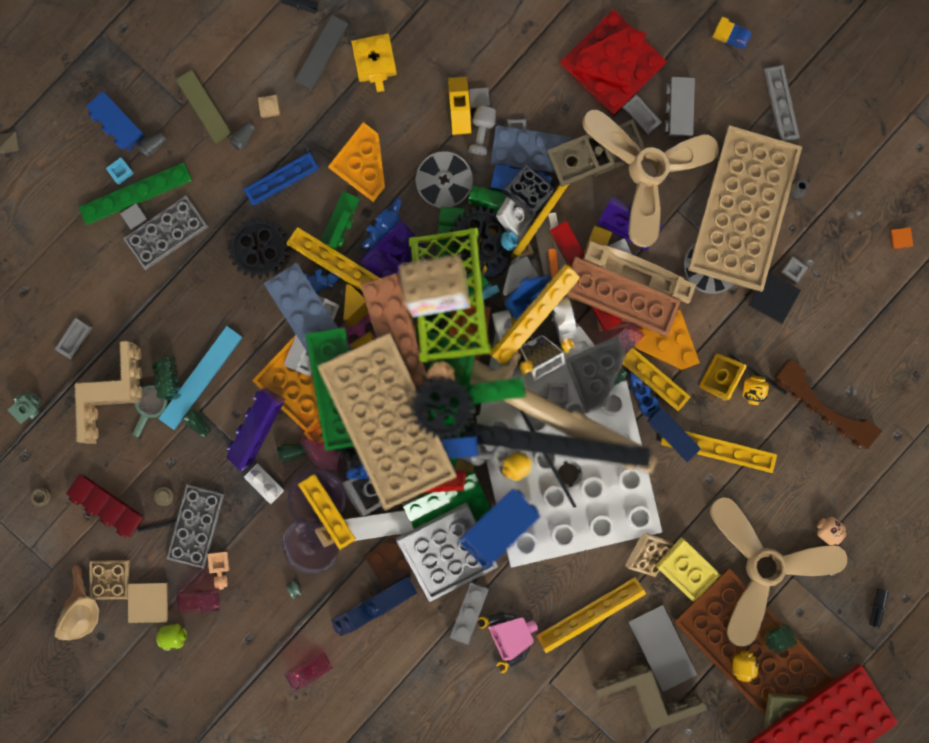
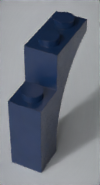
[331,576,417,636]

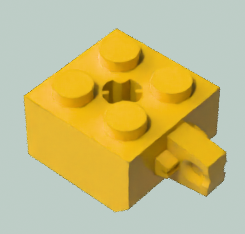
[351,34,397,92]

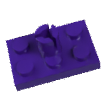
[597,197,663,251]
[359,220,427,278]

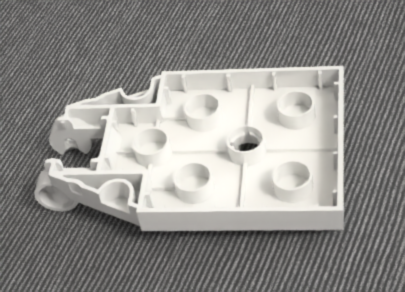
[476,296,662,568]

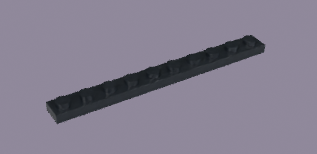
[461,422,652,468]

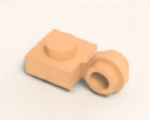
[208,552,230,590]

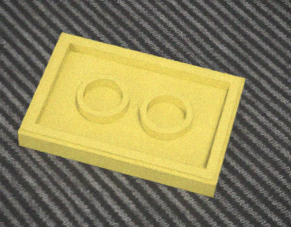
[655,537,721,602]

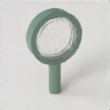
[132,385,169,438]

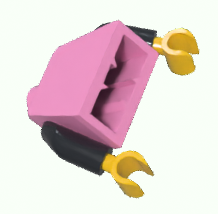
[478,613,538,673]

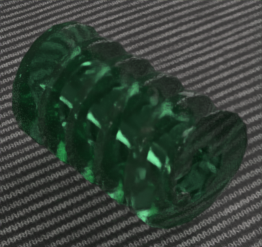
[152,357,181,400]

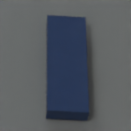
[647,407,701,462]

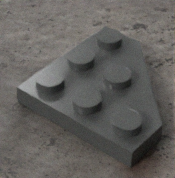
[565,336,626,414]

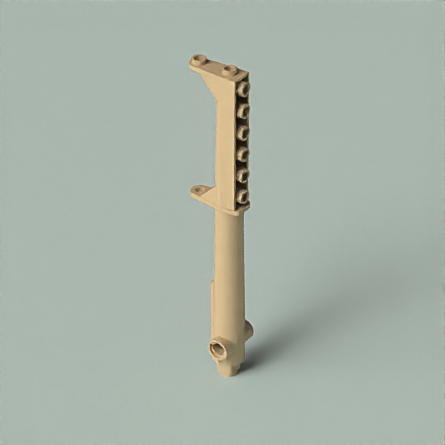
[411,315,658,474]

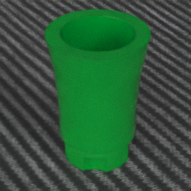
[468,185,507,214]

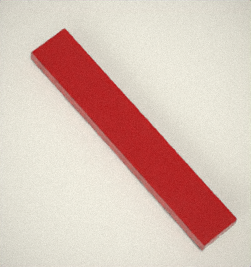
[549,221,622,332]

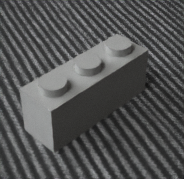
[665,77,695,138]
[450,581,489,645]

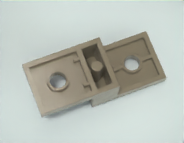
[547,120,645,187]

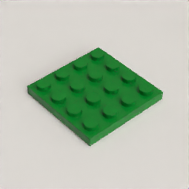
[402,471,491,529]

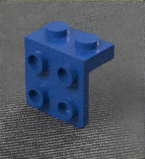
[504,275,551,321]

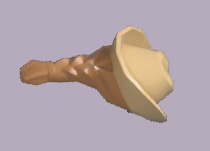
[55,565,99,640]

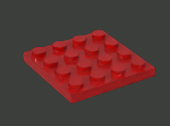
[560,9,667,116]

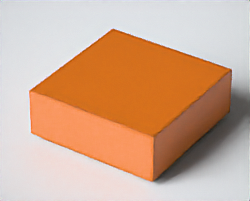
[890,227,914,249]

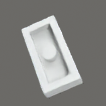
[244,463,285,504]

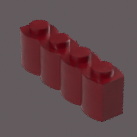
[66,474,145,538]

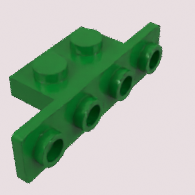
[321,192,360,251]

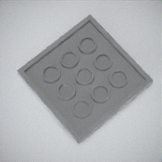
[396,503,498,602]

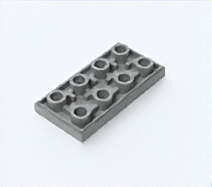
[123,195,208,270]
[166,484,224,569]

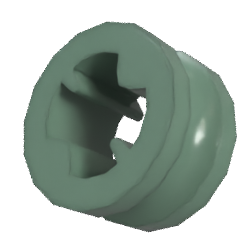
[285,579,302,599]

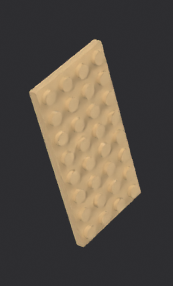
[688,125,802,292]
[318,333,457,510]

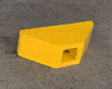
[448,77,471,135]

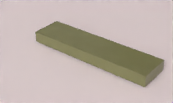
[176,70,232,145]

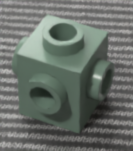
[8,390,43,424]

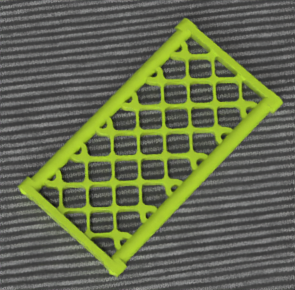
[409,228,490,362]

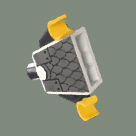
[518,336,575,381]

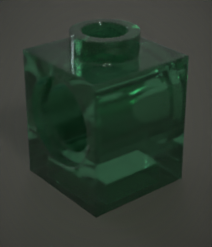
[764,624,798,654]

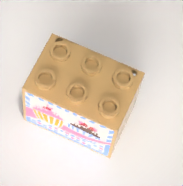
[400,255,471,317]

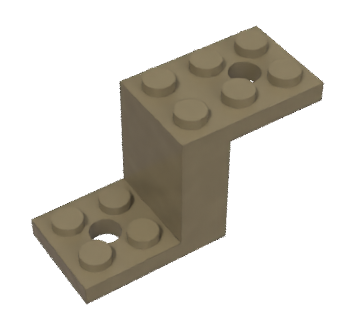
[592,664,707,730]

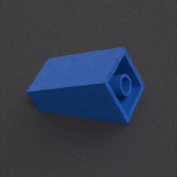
[458,488,541,570]

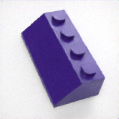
[226,388,286,471]

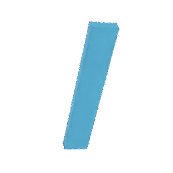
[158,326,243,430]

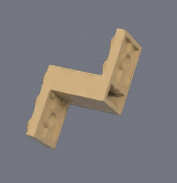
[75,341,143,444]

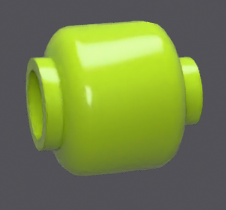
[156,624,187,651]

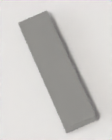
[764,65,800,142]

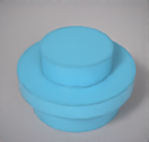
[501,232,518,251]

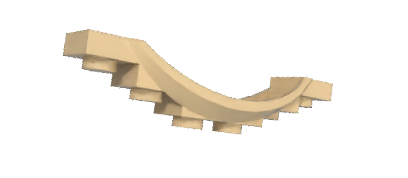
[583,241,696,304]

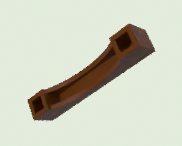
[773,359,882,450]

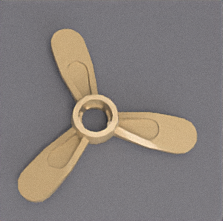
[583,110,719,247]
[710,497,847,646]

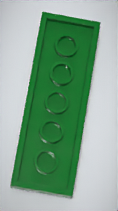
[306,328,355,451]

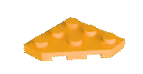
[328,122,385,203]
[626,310,700,370]

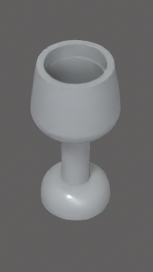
[468,106,496,155]
[462,444,508,466]

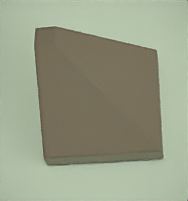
[0,131,20,154]

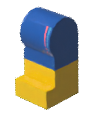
[712,17,752,49]

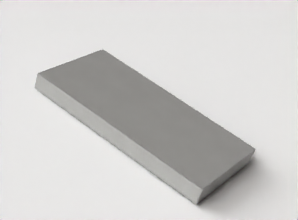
[628,605,697,692]

